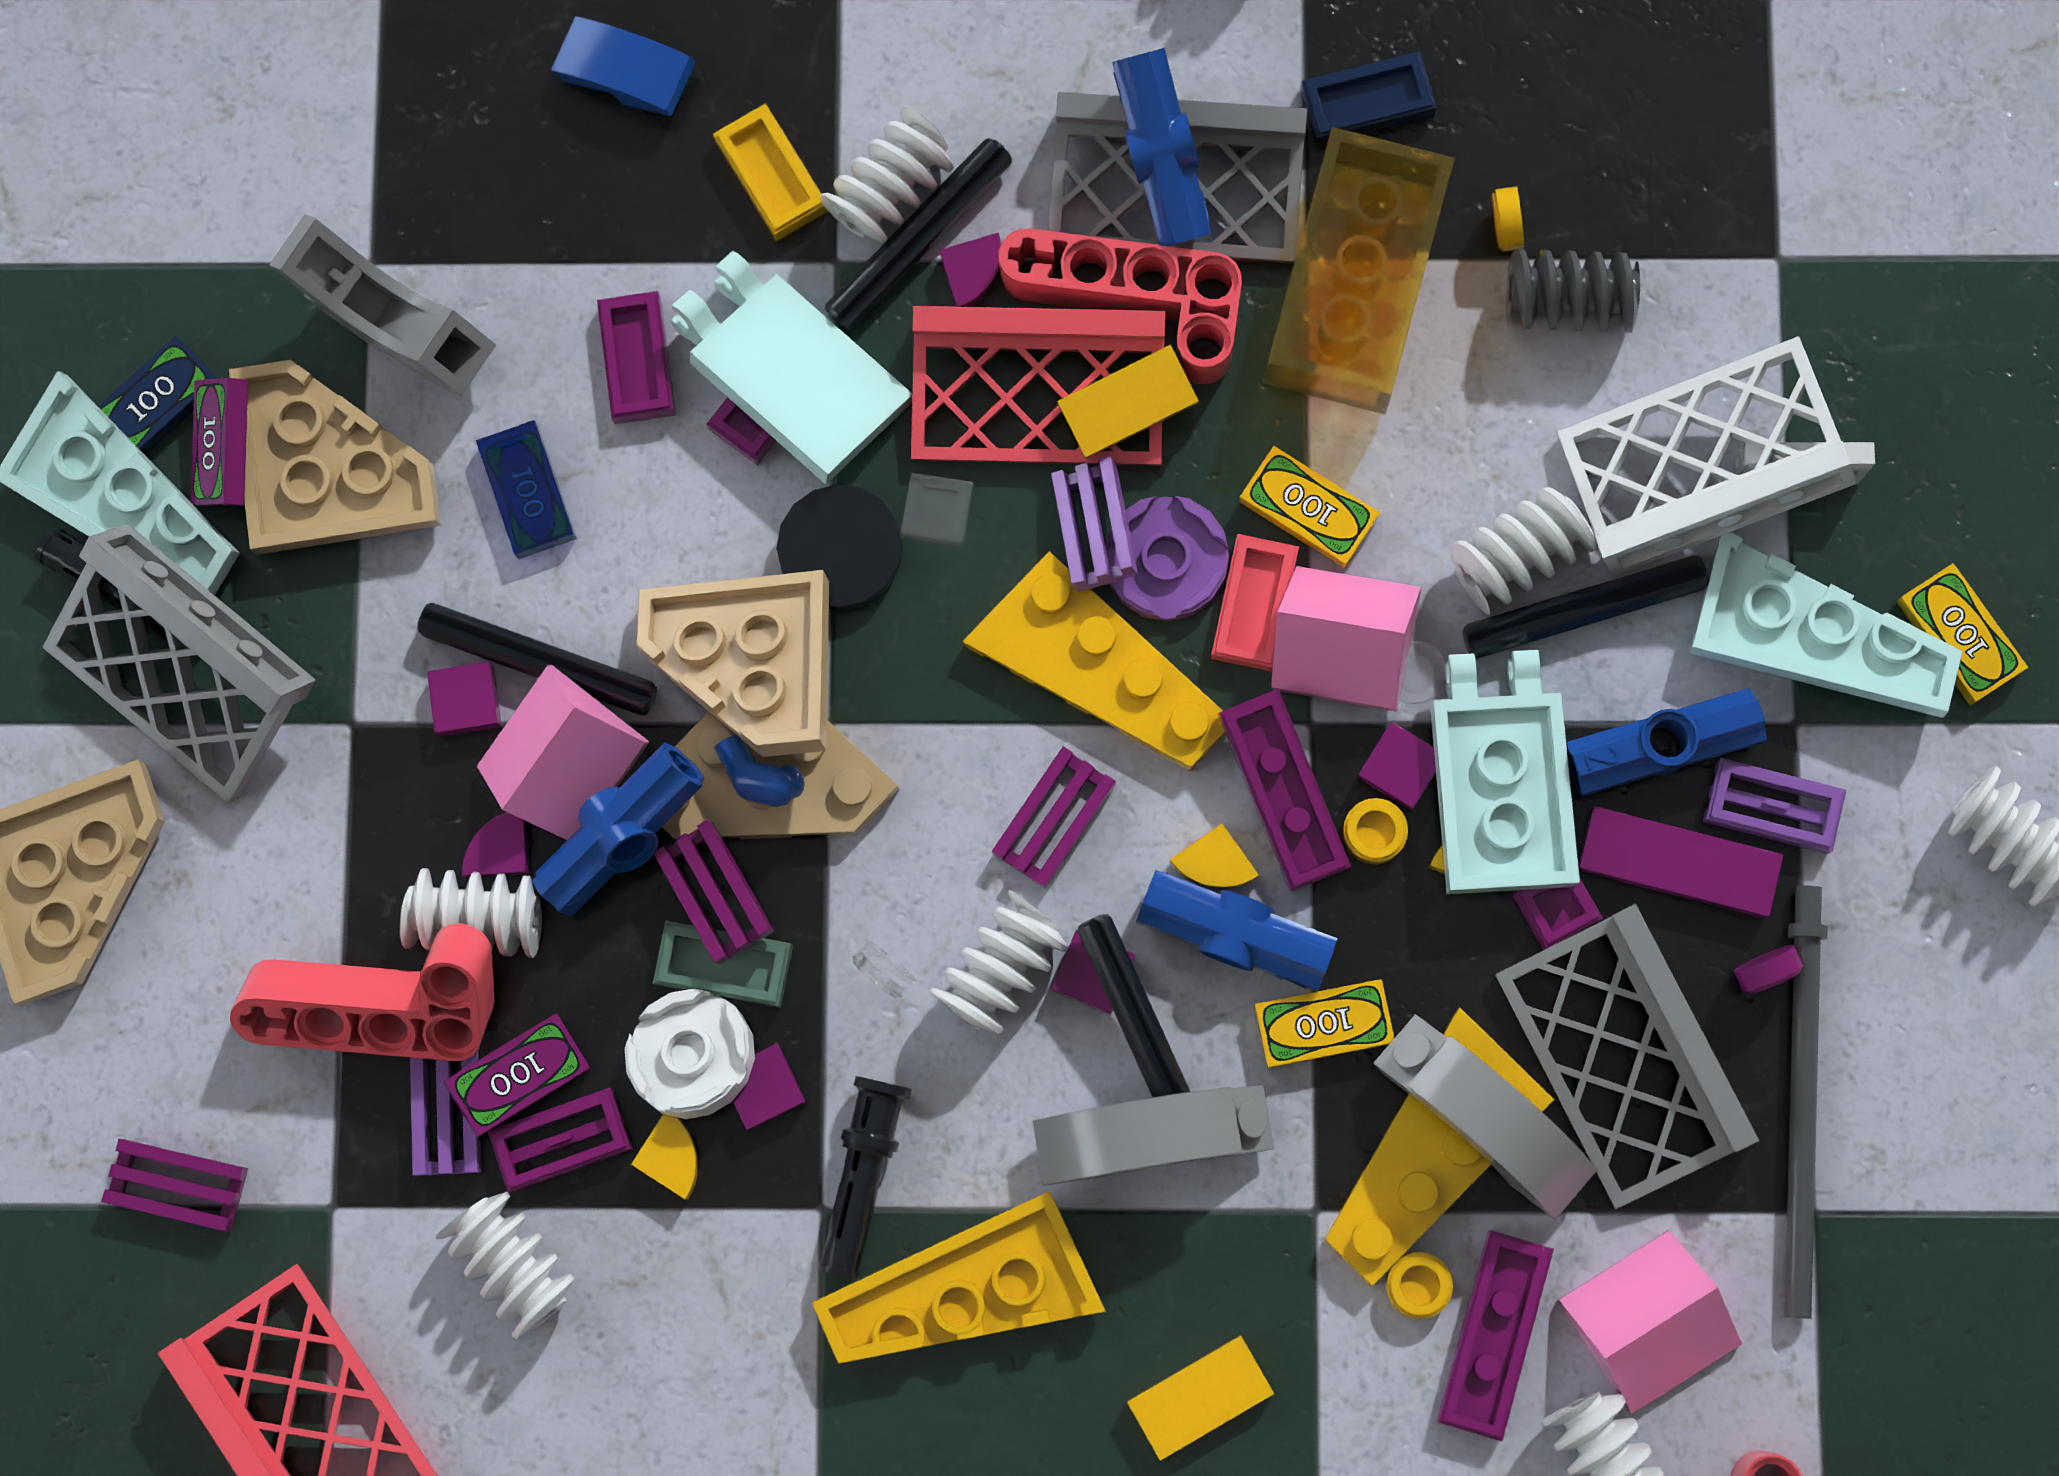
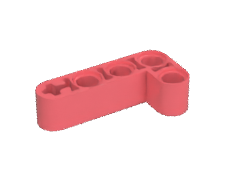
[999,228,1242,384]
[230,923,495,1061]

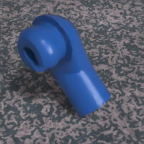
[714,734,805,807]

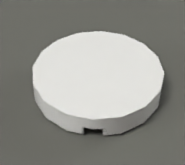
[625,988,755,1119]

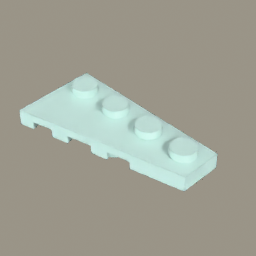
[0,371,240,595]
[1690,532,1962,718]

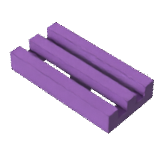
[1051,455,1138,592]
[1702,758,1847,854]
[410,1051,482,1176]

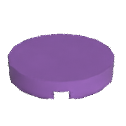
[1105,496,1229,622]

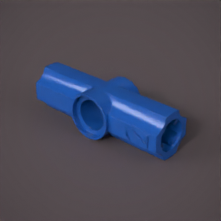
[1112,48,1212,246]
[1566,688,1768,797]
[532,743,705,916]
[1136,870,1338,992]

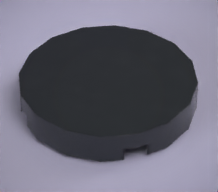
[776,484,903,612]

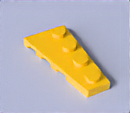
[962,551,1225,771]
[1323,1007,1554,1286]
[812,1191,1106,1364]

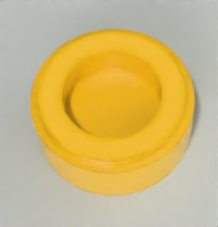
[1492,186,1524,252]
[1342,798,1408,865]
[1385,1252,1453,1319]

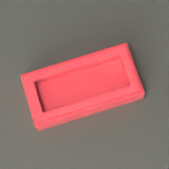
[1211,534,1299,672]

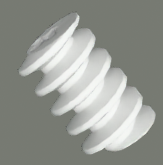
[820,106,954,244]
[1451,487,1598,615]
[1948,765,2059,907]
[400,868,542,958]
[929,890,1068,1034]
[435,1192,574,1341]
[1541,1392,1664,1476]

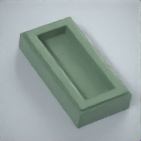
[653,921,793,1008]

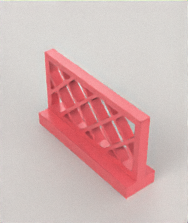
[911,306,1165,466]
[158,1264,438,1476]

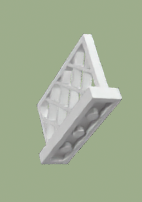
[1557,336,1856,577]

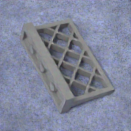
[1048,92,1307,264]
[42,524,316,804]
[1495,904,1759,1209]

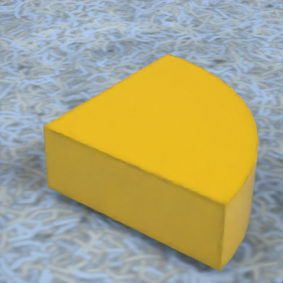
[1169,824,1259,888]
[631,1114,697,1200]

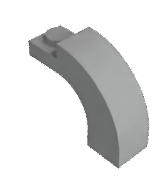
[269,214,496,396]
[1374,1014,1597,1219]
[1033,1085,1274,1186]

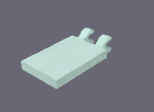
[671,251,913,484]
[1430,650,1580,894]

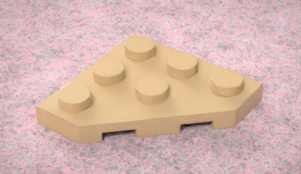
[229,360,441,555]
[636,570,829,757]
[662,712,899,839]
[0,759,165,1006]

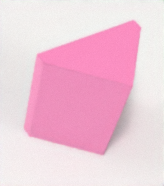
[1271,566,1422,712]
[477,665,649,840]
[1558,1231,1742,1414]

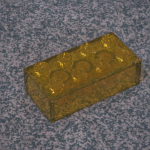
[1264,127,1455,415]

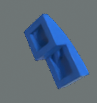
[551,16,696,116]

